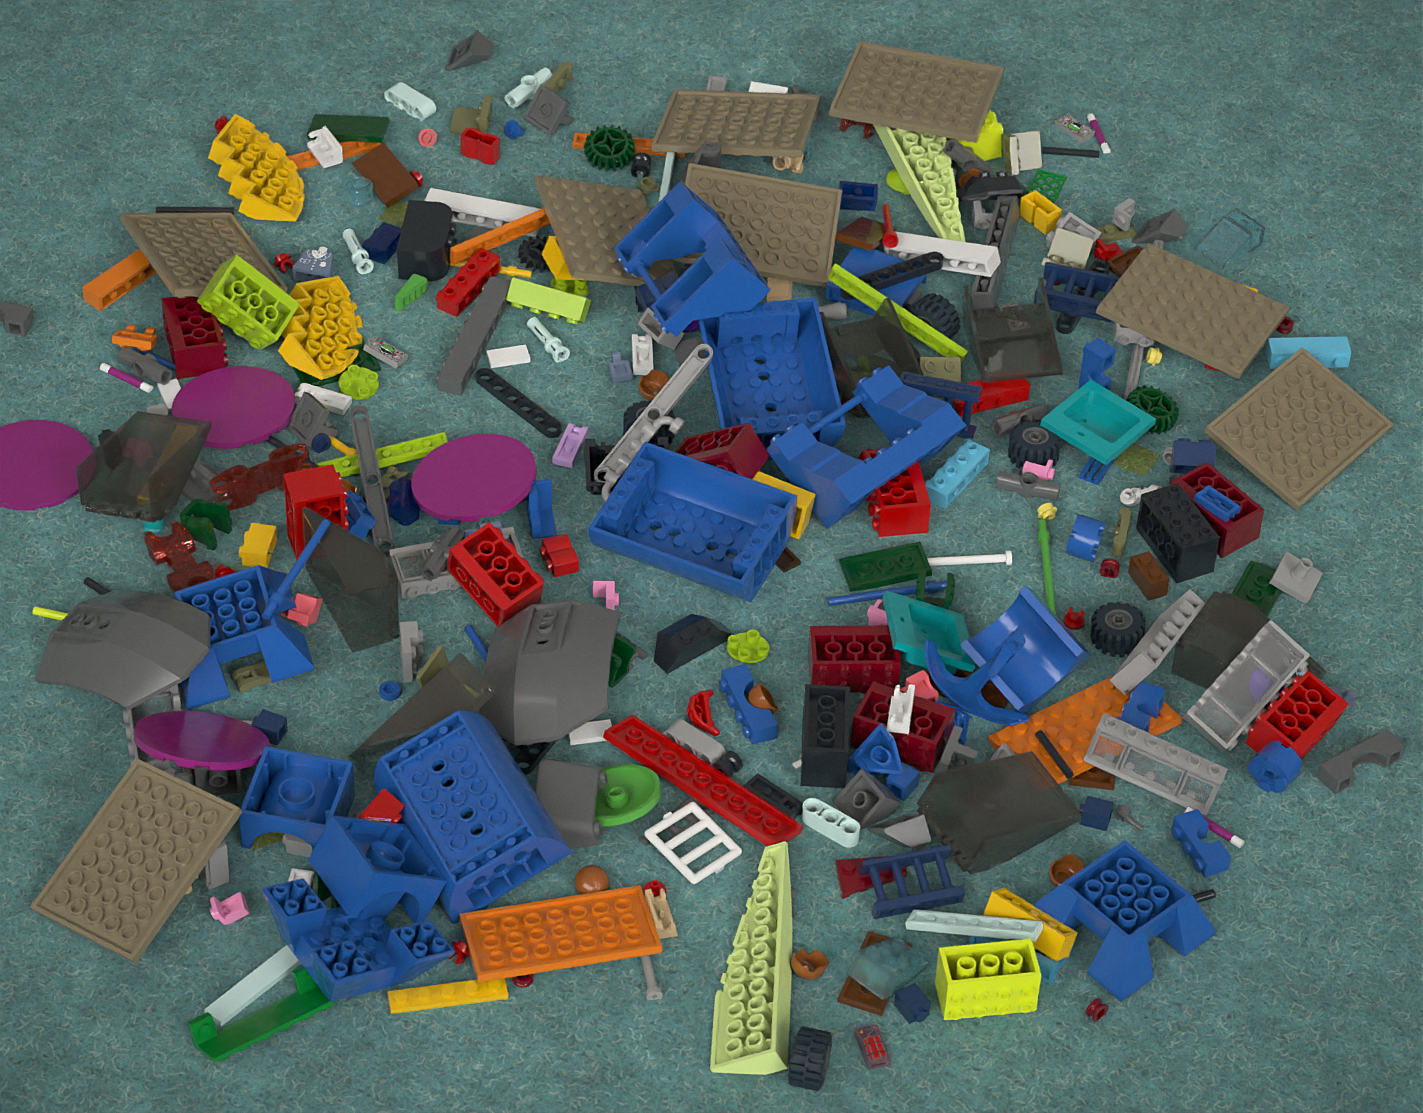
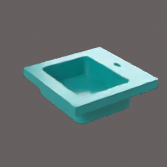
[1040,380,1156,465]
[883,590,976,675]

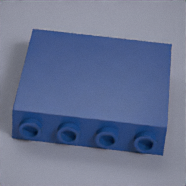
[826,246,927,323]

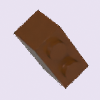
[1128,551,1169,601]

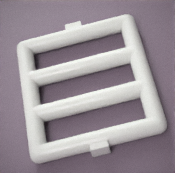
[645,802,742,884]

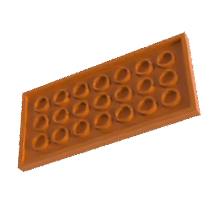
[988,676,1182,793]
[459,885,662,982]

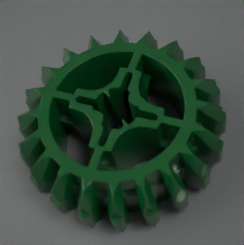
[584,124,635,172]
[1126,385,1179,435]

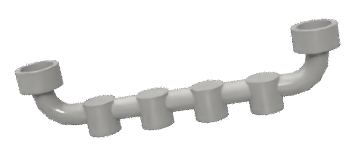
[602,416,685,502]

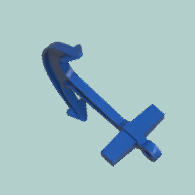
[925,625,1029,726]

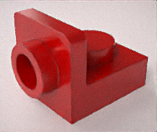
[1094,239,1123,261]

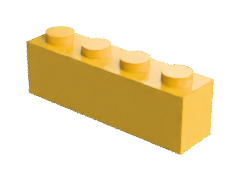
[983,888,1077,961]

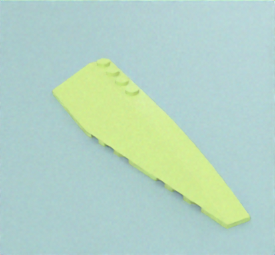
[873,124,965,242]
[710,841,792,1075]

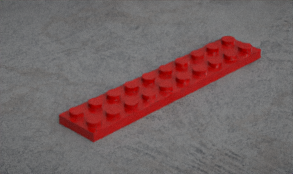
[603,714,803,847]

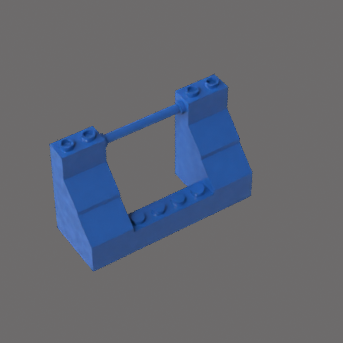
[614,181,771,337]
[766,365,966,529]

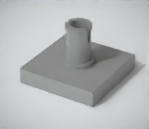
[1269,551,1323,603]

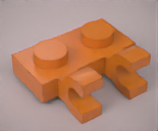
[112,324,157,351]

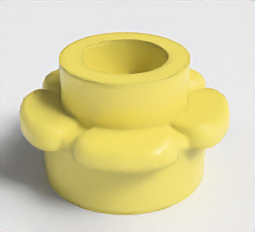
[1146,347,1162,366]
[1037,503,1057,521]

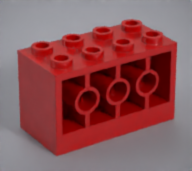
[862,450,931,537]
[283,464,349,561]
[446,522,544,627]
[1245,671,1349,760]

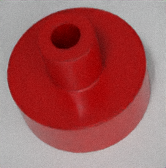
[643,880,666,897]

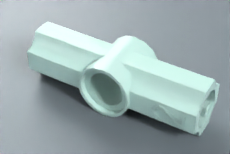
[505,67,553,109]

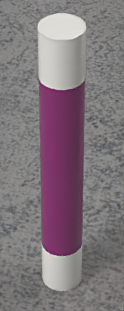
[1087,114,1111,153]
[100,363,153,393]
[1184,807,1245,848]

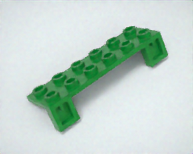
[187,966,339,1063]

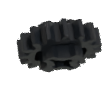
[518,236,550,272]

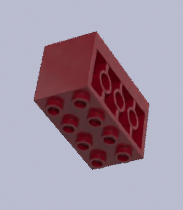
[161,296,228,380]
[675,423,769,479]
[1170,462,1264,558]
[808,625,901,694]
[851,681,955,773]

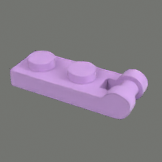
[552,423,589,468]

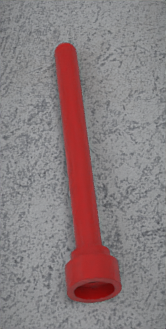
[882,204,898,248]

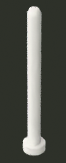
[927,550,1012,566]

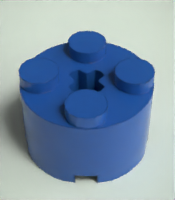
[1065,514,1106,562]
[1248,741,1302,793]

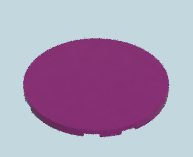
[172,366,296,449]
[0,420,95,511]
[411,434,537,522]
[134,711,270,770]

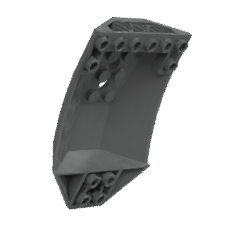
[35,590,211,710]
[480,599,621,745]

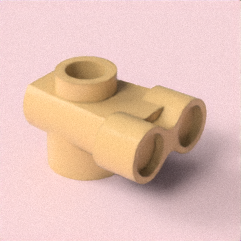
[773,154,804,174]

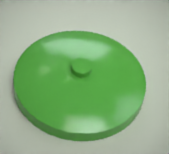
[595,764,662,826]

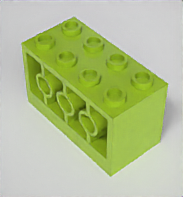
[197,255,300,350]

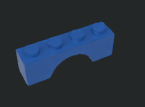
[719,664,778,745]

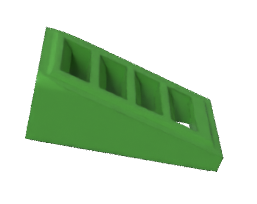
[395,274,427,311]

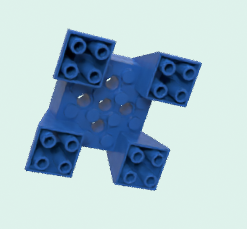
[172,565,315,710]
[1033,840,1216,1002]
[263,878,455,1002]

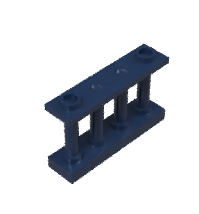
[1034,262,1121,322]
[899,371,982,439]
[859,845,965,919]

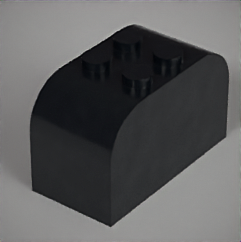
[396,200,457,282]

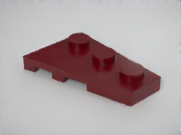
[835,856,907,899]

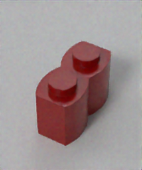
[460,128,500,165]
[539,533,579,577]

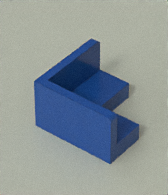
[526,479,557,539]

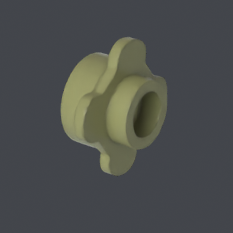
[637,177,659,195]

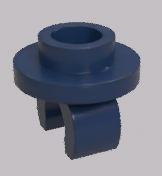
[311,433,331,453]

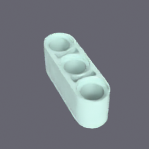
[384,82,436,122]
[802,798,860,848]

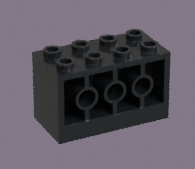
[1136,483,1220,583]
[800,684,850,788]

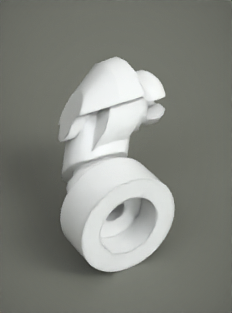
[1120,485,1162,506]

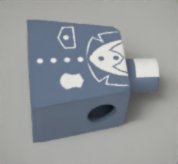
[293,247,334,282]

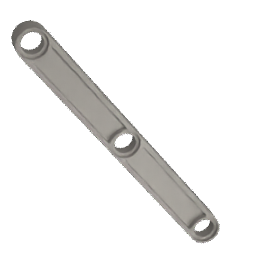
[594,344,713,483]

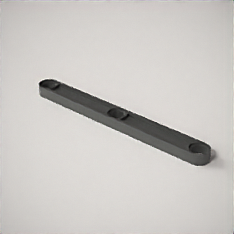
[350,406,395,557]

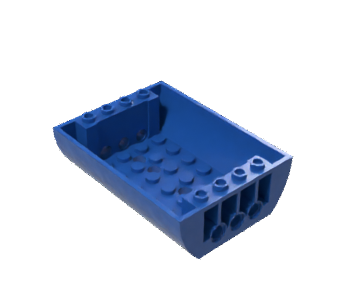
[698,298,846,461]
[588,442,797,602]
[374,710,572,924]

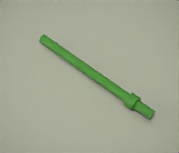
[1037,519,1056,615]

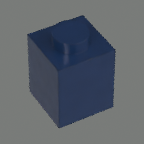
[252,709,288,746]
[1078,795,1114,831]
[894,983,931,1024]

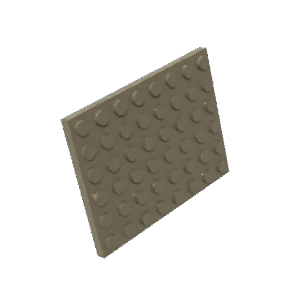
[829,41,1004,143]
[651,89,821,158]
[672,163,842,287]
[534,175,679,286]
[120,213,287,298]
[1096,243,1290,379]
[1204,347,1394,511]
[30,758,242,964]

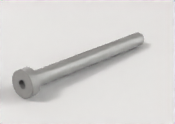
[641,955,663,1000]

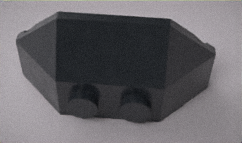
[956,171,1030,201]
[654,614,734,674]

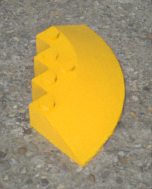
[208,114,305,222]
[278,276,363,380]

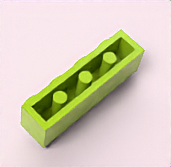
[506,277,591,325]

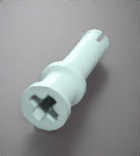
[342,229,374,274]
[527,317,570,363]

